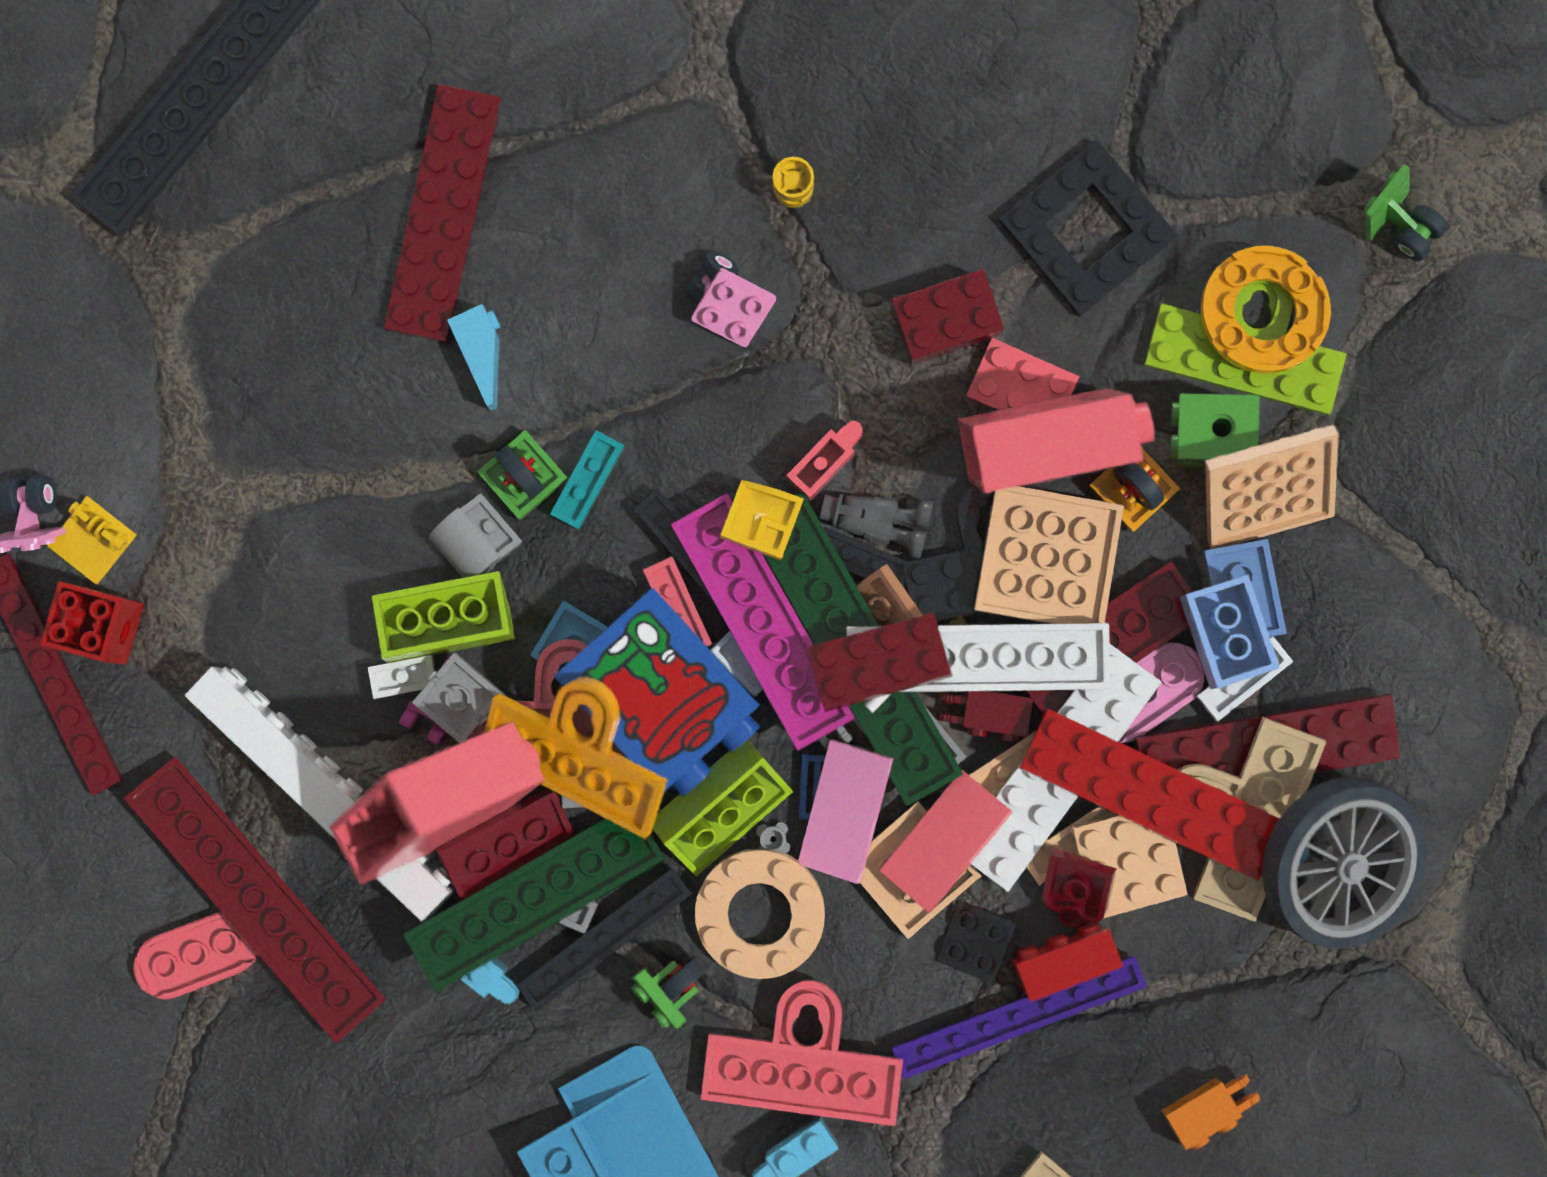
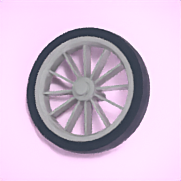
[1262,777,1427,949]

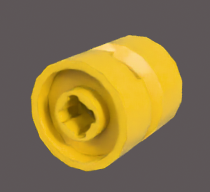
[772,156,814,208]

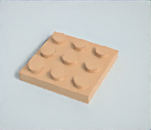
[860,801,982,939]
[1070,814,1188,918]

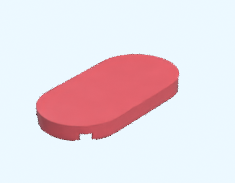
[133,912,258,999]

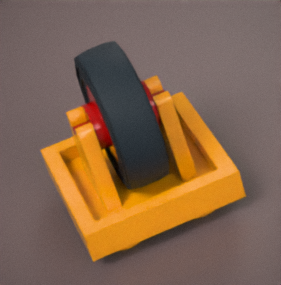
[1088,447,1180,533]

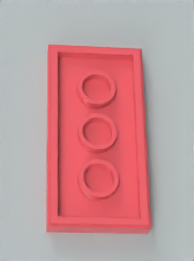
[879,770,1013,913]

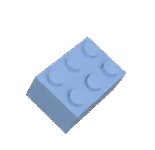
[1179,575,1280,689]

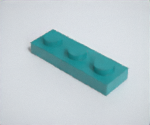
[550,430,625,530]

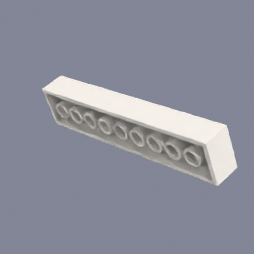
[184,667,455,921]

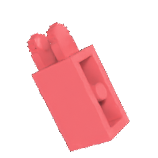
[786,420,863,502]

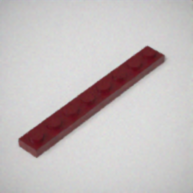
[0,554,124,796]

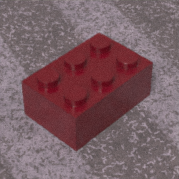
[890,269,1004,366]

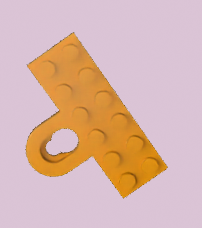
[484,677,667,839]

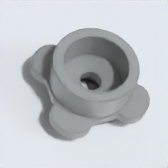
[756,822,790,854]

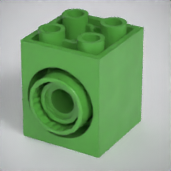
[1171,394,1260,468]

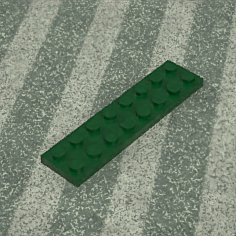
[403,819,665,993]

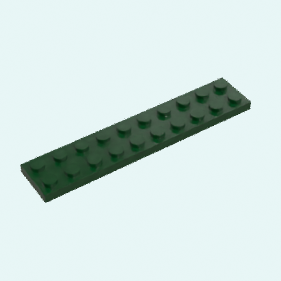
[764,492,963,806]

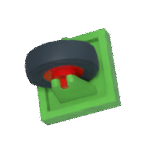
[477,430,568,521]
[630,955,708,1029]

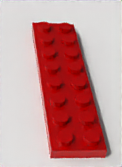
[1019,709,1280,881]

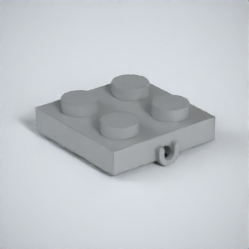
[412,653,505,744]

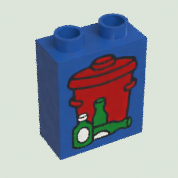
[555,587,760,797]

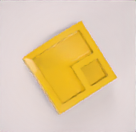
[720,480,804,561]

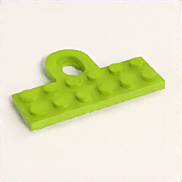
[1144,280,1347,416]

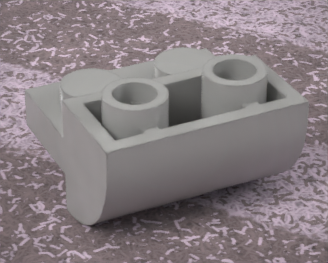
[429,493,522,578]

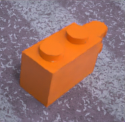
[1161,1075,1261,1150]

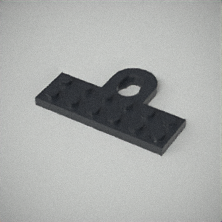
[902,485,994,622]

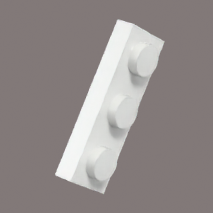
[1196,636,1293,722]

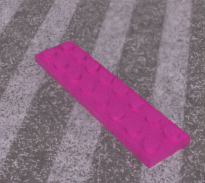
[671,493,855,750]

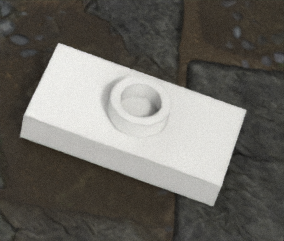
[710,631,763,697]

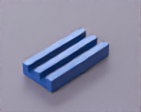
[799,754,826,819]

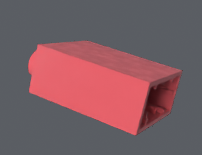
[957,388,1154,493]
[329,722,545,885]

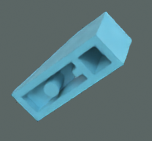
[447,304,501,411]

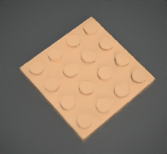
[1205,425,1338,549]
[974,486,1124,624]

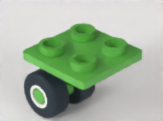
[1364,164,1448,261]

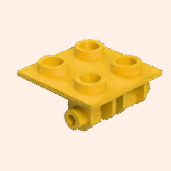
[47,496,137,585]

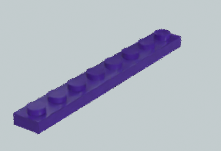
[892,955,1147,1080]

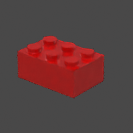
[1010,923,1124,1002]

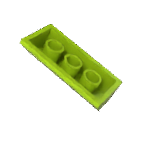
[372,571,515,663]
[653,740,793,877]

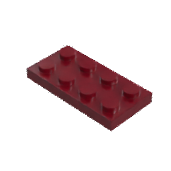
[807,612,952,712]
[436,788,575,902]

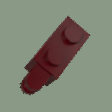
[937,691,1033,742]

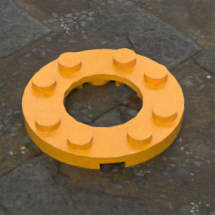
[1200,246,1331,374]

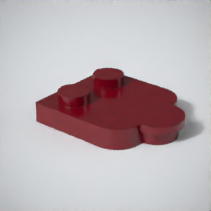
[1043,847,1117,928]

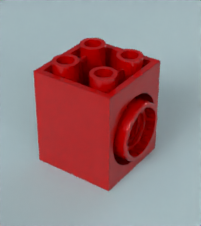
[40,581,144,665]

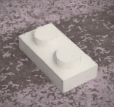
[368,655,435,699]

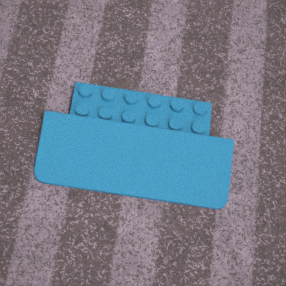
[516,1046,718,1177]

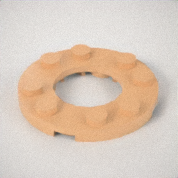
[695,849,825,979]

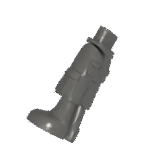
[820,494,934,559]

